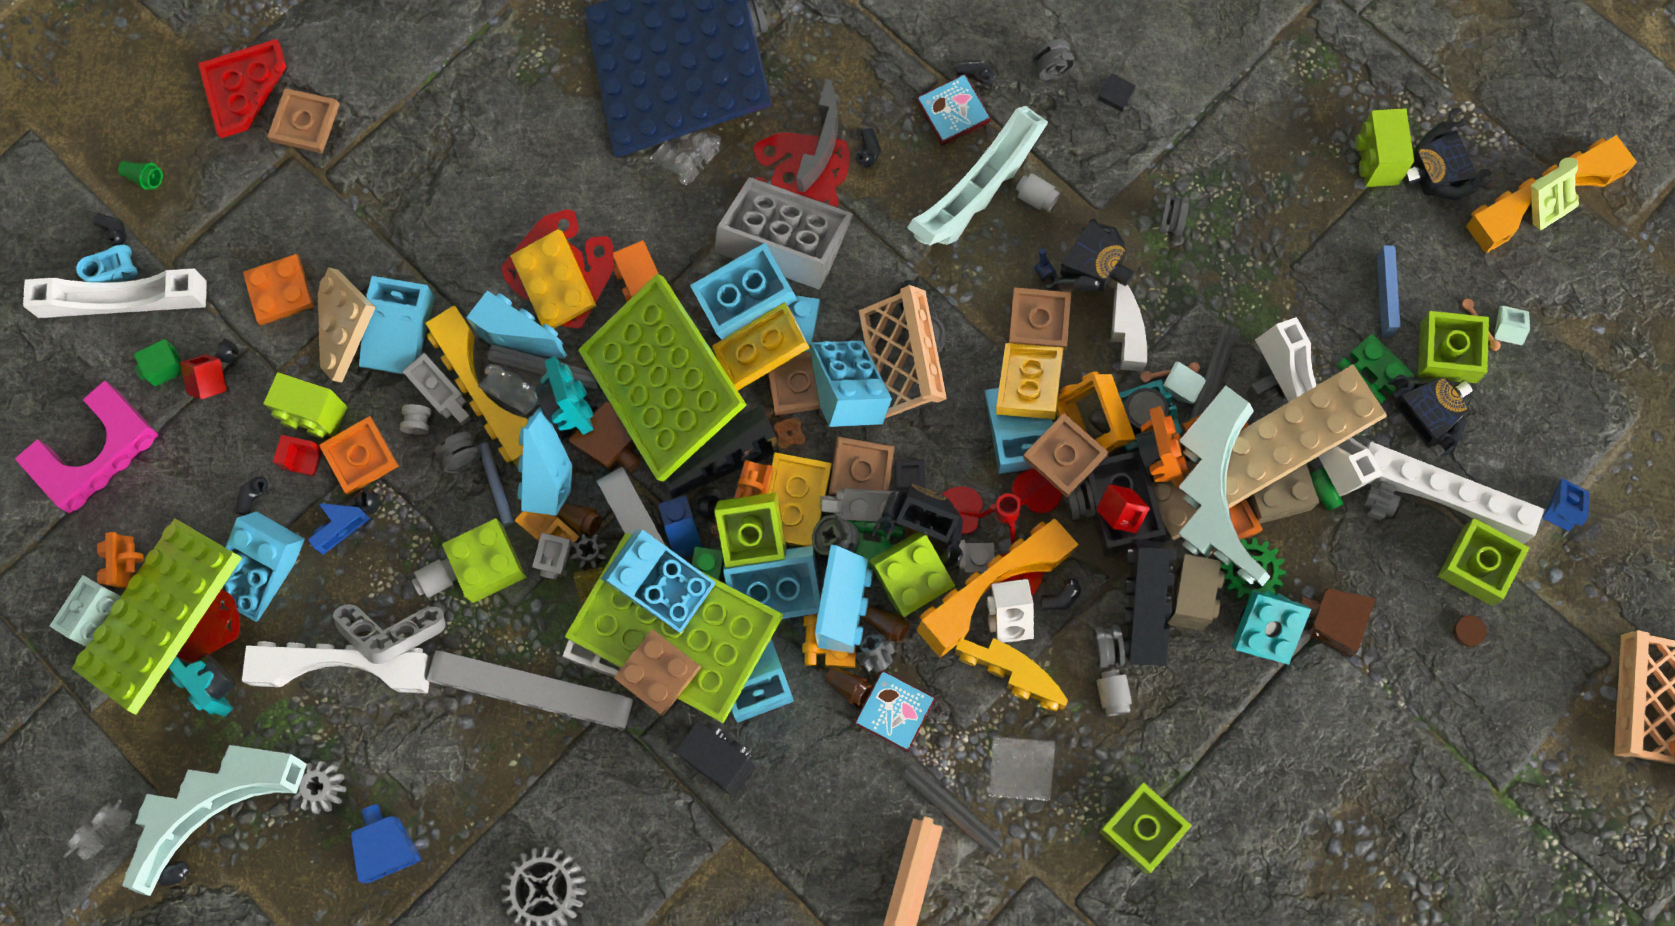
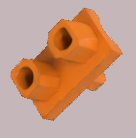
[734,460,774,498]
[97,532,144,589]

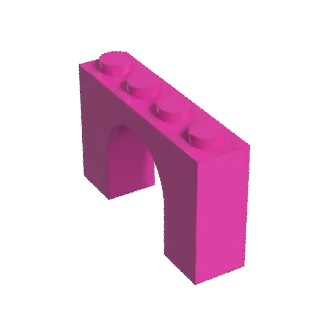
[15,381,159,513]

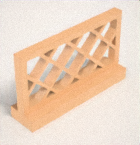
[859,285,947,418]
[1614,630,1675,765]
[884,816,943,926]

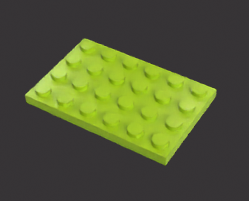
[578,274,747,482]
[71,518,242,714]
[565,532,783,724]

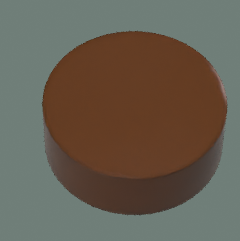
[1453,615,1487,647]

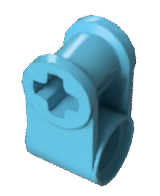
[76,245,138,283]

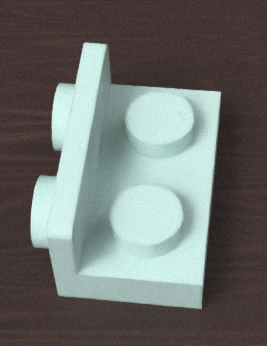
[50,575,121,646]

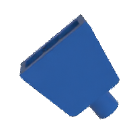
[351,804,422,884]

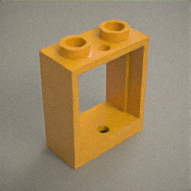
[1056,371,1136,454]

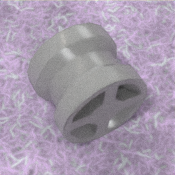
[400,404,431,435]

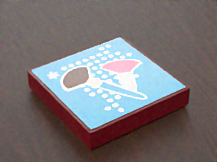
[916,74,991,146]
[854,670,936,752]

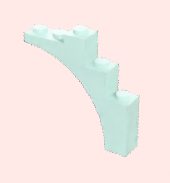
[907,106,1048,245]
[1178,386,1270,586]
[122,745,306,896]

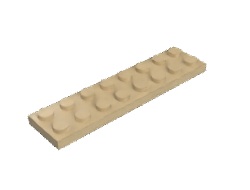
[1152,364,1387,540]

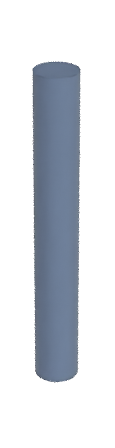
[478,443,514,527]

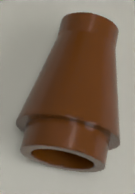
[556,502,601,536]
[864,605,910,643]
[825,666,872,706]

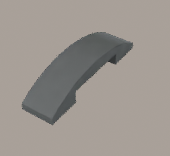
[796,80,838,192]

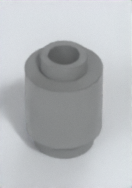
[1016,173,1060,212]
[412,558,457,598]
[1096,670,1132,716]

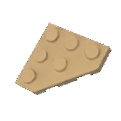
[318,267,376,383]

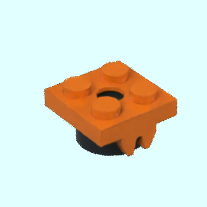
[1136,406,1190,489]

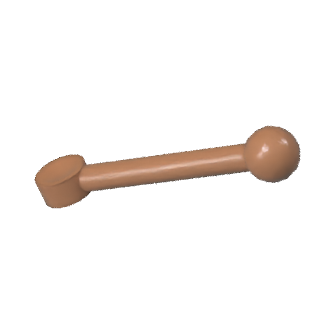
[1461,299,1501,351]
[1140,362,1200,384]

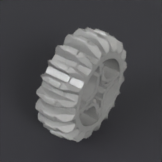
[501,847,586,926]

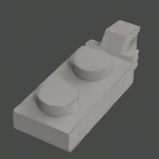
[402,353,471,426]
[820,488,896,523]

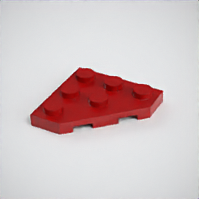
[198,39,287,139]

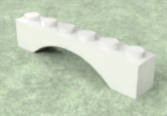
[23,269,207,318]
[1255,317,1383,496]
[1367,442,1544,544]
[242,641,432,693]

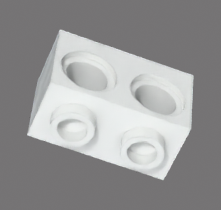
[987,579,1034,643]

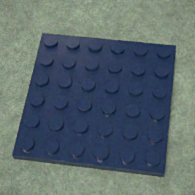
[584,0,772,158]

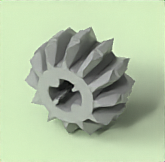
[293,761,346,814]

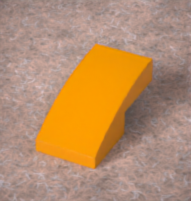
[514,511,580,546]

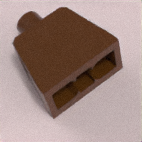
[568,401,641,473]
[1299,589,1376,657]

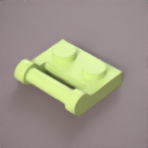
[1531,157,1579,231]

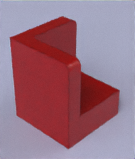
[180,354,226,399]
[272,435,322,476]
[1097,484,1150,533]

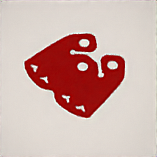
[741,133,850,208]
[501,209,614,329]
[168,589,240,669]

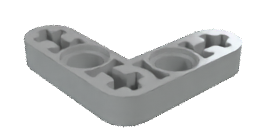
[333,604,445,664]

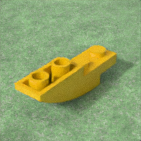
[955,638,1068,712]

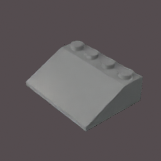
[714,177,853,290]

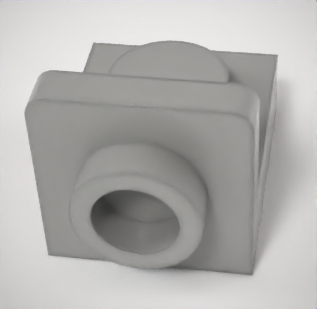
[532,533,572,580]
[954,540,994,575]

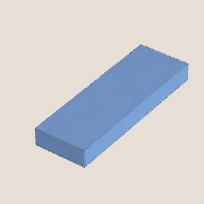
[1377,246,1400,337]

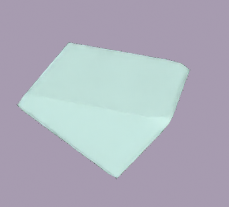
[1494,306,1530,345]
[1163,362,1206,404]

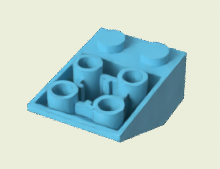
[359,276,435,375]
[466,290,567,359]
[809,341,892,427]
[984,388,1053,474]
[517,407,572,516]
[221,511,305,622]
[601,529,716,633]
[731,639,794,723]

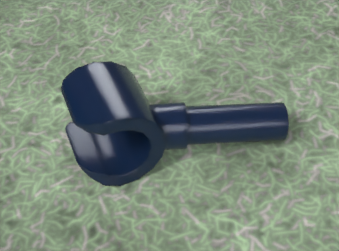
[1034,248,1057,281]

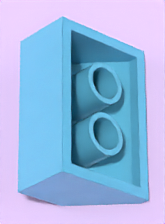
[690,243,798,340]
[723,545,821,619]
[815,545,873,654]

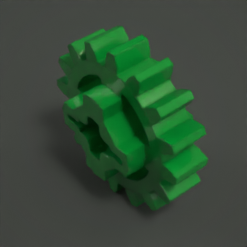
[1220,537,1286,604]

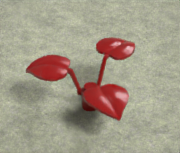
[941,468,1062,596]

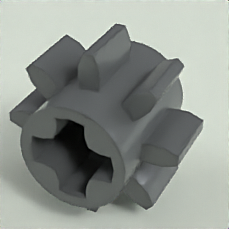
[1363,482,1400,520]
[571,534,608,571]
[856,635,895,672]

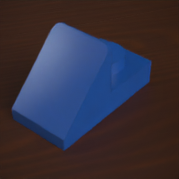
[1543,478,1589,531]
[658,495,703,559]
[308,504,370,555]

